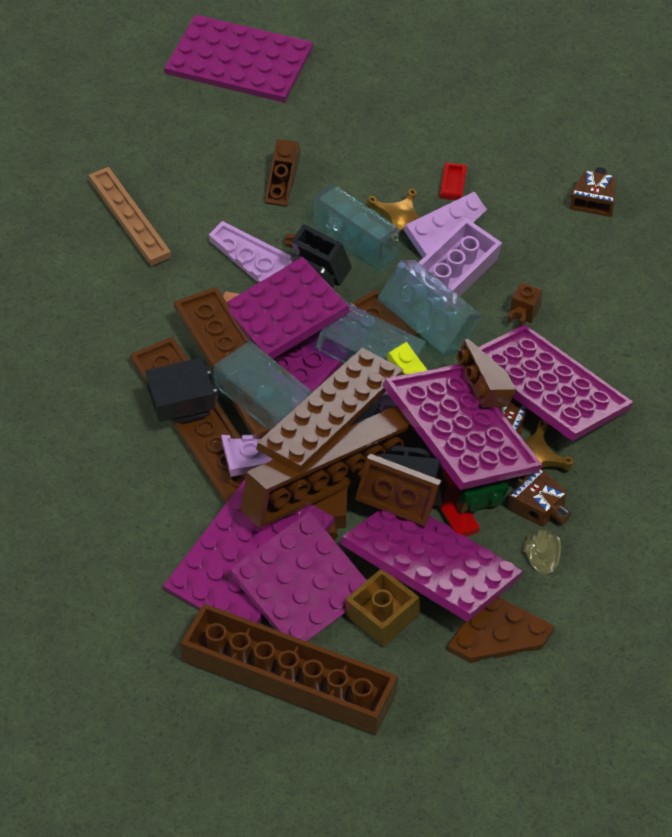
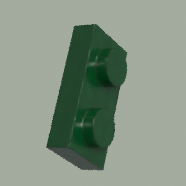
[456,480,509,513]

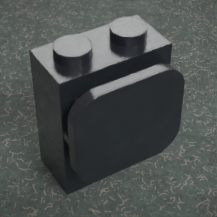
[290,223,352,289]
[145,357,218,423]
[380,446,448,507]

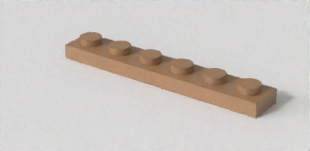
[89,167,171,266]

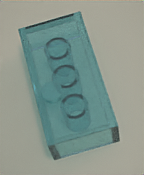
[312,183,399,274]
[377,260,482,355]
[315,301,426,363]
[214,341,313,431]

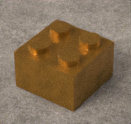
[345,569,420,647]

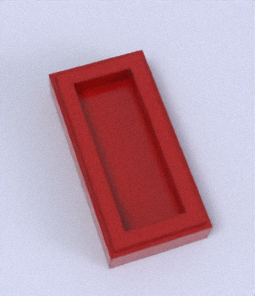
[440,162,467,201]

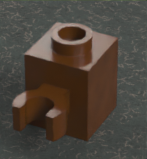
[508,282,543,327]

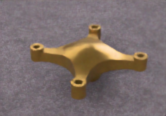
[366,189,420,245]
[517,420,573,486]

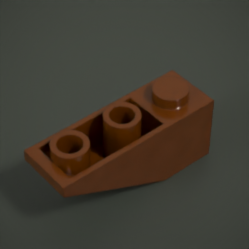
[265,139,301,206]
[456,339,516,407]

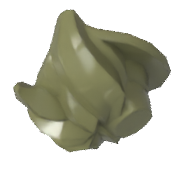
[523,529,561,575]

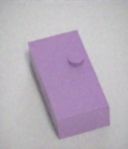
[406,218,502,313]

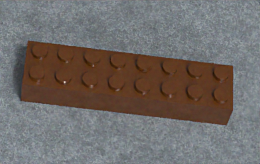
[240,406,416,528]
[181,603,398,735]

